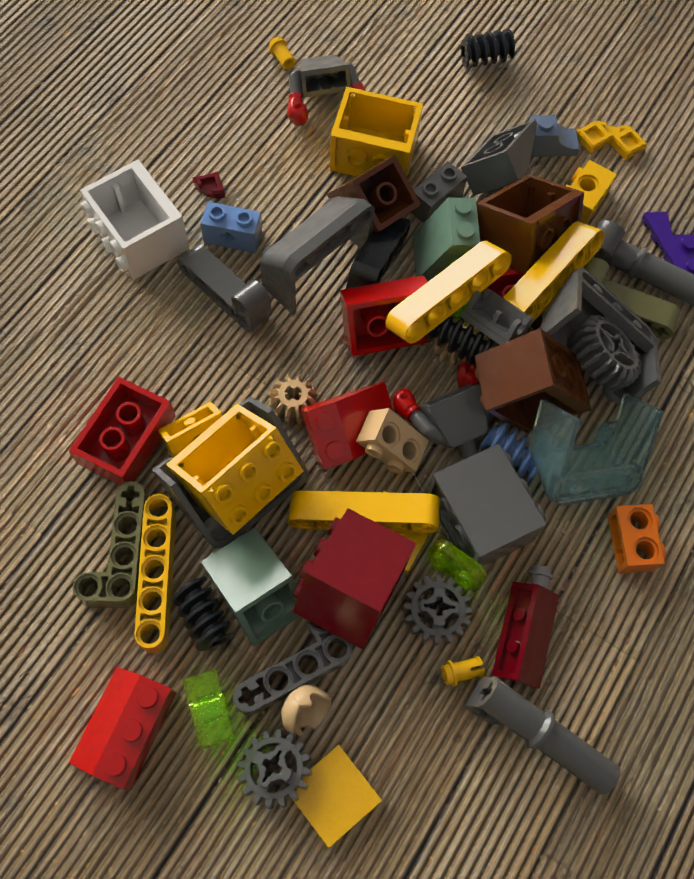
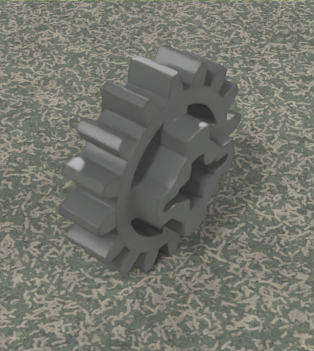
[402,574,473,646]
[237,729,312,809]

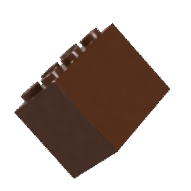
[477,174,584,274]
[475,328,592,433]

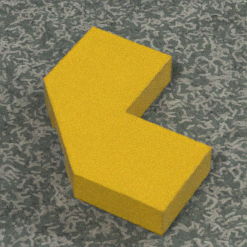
[576,120,647,160]

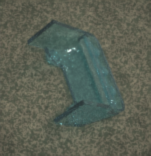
[529,393,664,506]

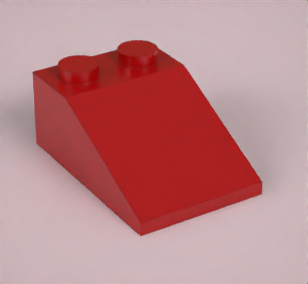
[300,381,394,470]

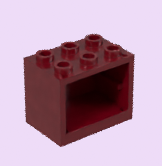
[293,508,417,650]

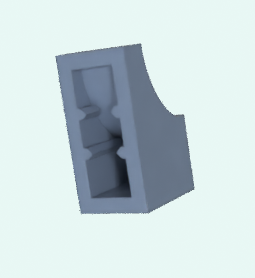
[529,115,579,157]

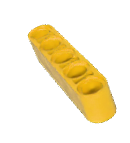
[503,221,605,322]
[386,241,511,344]
[288,491,440,533]
[134,494,176,654]

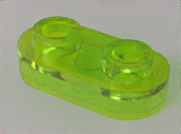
[428,539,487,591]

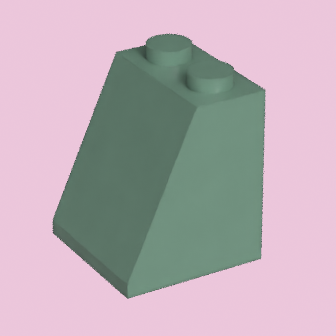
[413,198,480,282]
[201,528,299,647]

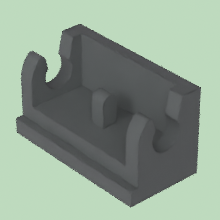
[460,289,534,345]

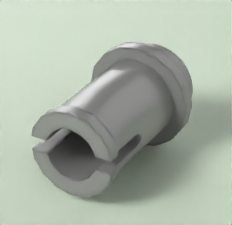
[528,565,554,589]

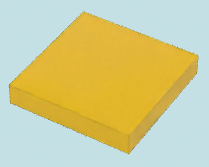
[292,745,382,848]

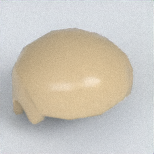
[281,684,331,736]

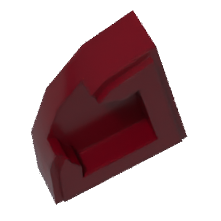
[193,172,226,199]

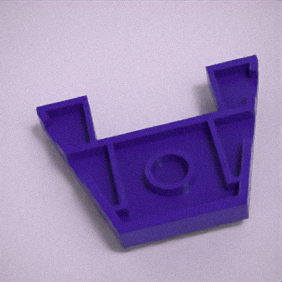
[641,212,694,274]

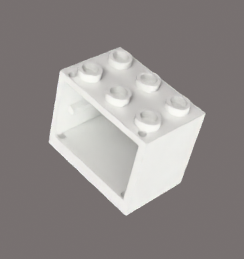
[80,159,189,280]

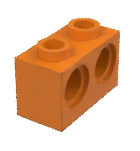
[607,504,666,574]

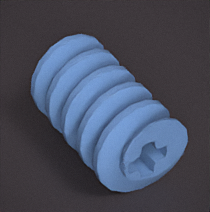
[479,422,547,484]

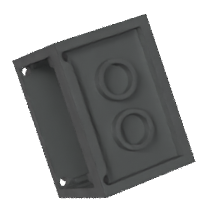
[426,444,547,573]

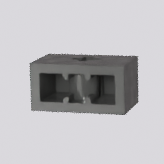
[411,161,467,223]

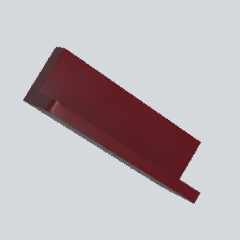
[492,582,559,689]

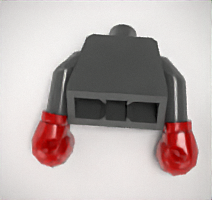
[287,55,366,126]
[392,361,491,459]

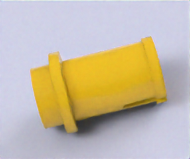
[269,37,296,70]
[441,656,485,687]

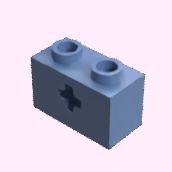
[200,202,262,253]

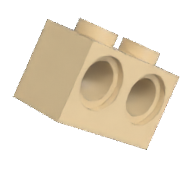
[356,408,429,474]

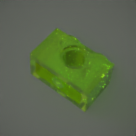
[183,669,237,750]

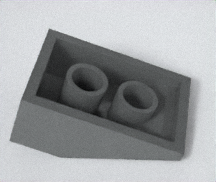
[461,119,537,196]

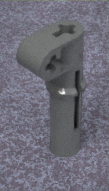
[593,219,694,306]
[465,677,620,795]

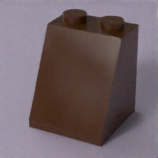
[327,155,421,232]

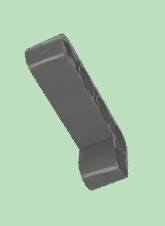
[177,244,271,332]
[233,620,352,715]

